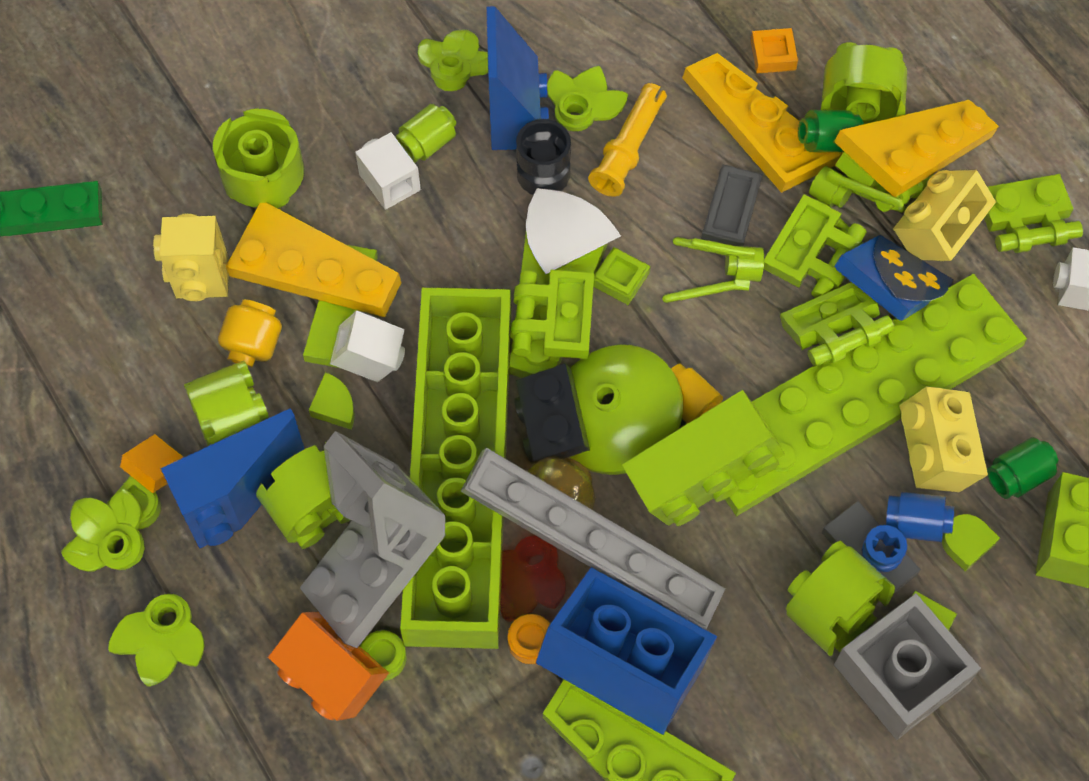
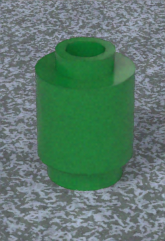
[798,110,864,152]
[987,437,1058,499]

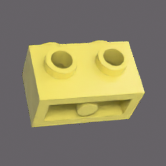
[893,170,996,261]
[153,214,229,301]
[899,386,988,492]

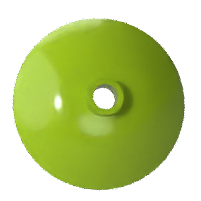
[570,345,683,475]

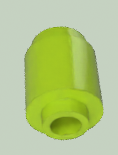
[395,104,456,163]

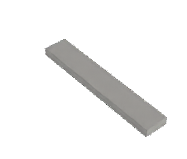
[461,448,726,630]

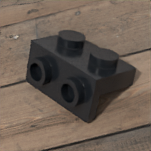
[514,363,590,474]

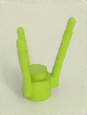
[809,166,906,244]
[662,237,764,303]

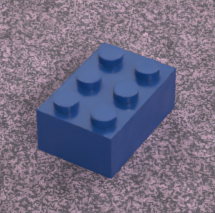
[536,567,717,735]

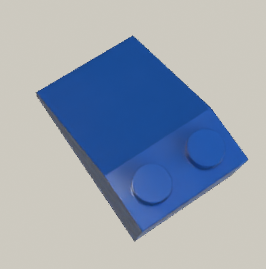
[486,6,549,150]
[161,408,304,549]

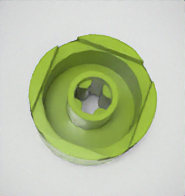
[821,42,907,124]
[213,108,304,208]
[184,361,269,446]
[256,442,350,549]
[785,541,895,656]

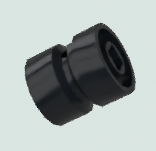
[516,119,571,195]

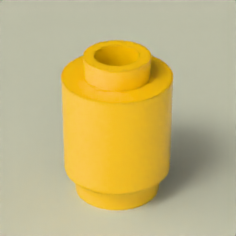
[671,364,723,424]

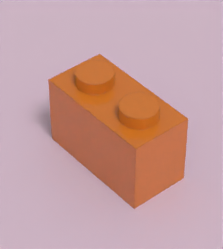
[268,612,389,721]

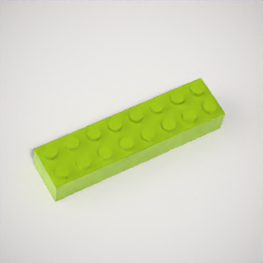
[400,287,511,649]

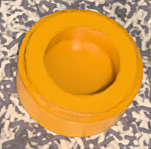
[507,614,550,664]

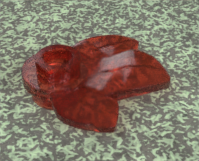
[500,535,566,622]

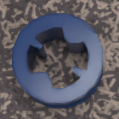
[861,525,907,572]

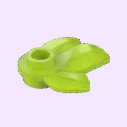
[418,29,488,91]
[547,66,628,131]
[61,489,145,572]
[108,594,205,686]

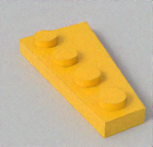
[682,53,843,193]
[834,100,999,198]
[226,202,402,317]

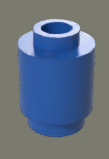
[886,492,955,542]

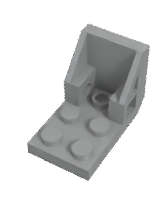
[300,431,445,648]

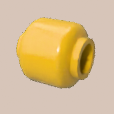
[218,299,282,368]

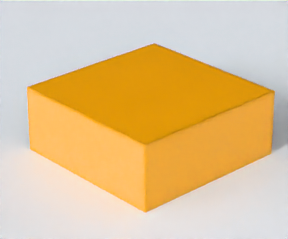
[751,28,798,74]
[120,434,184,493]

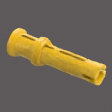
[588,83,667,197]

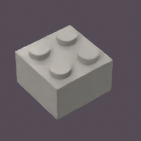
[834,593,981,740]

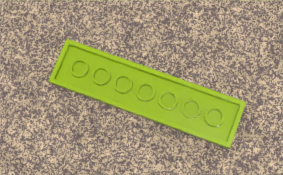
[725,274,1027,517]

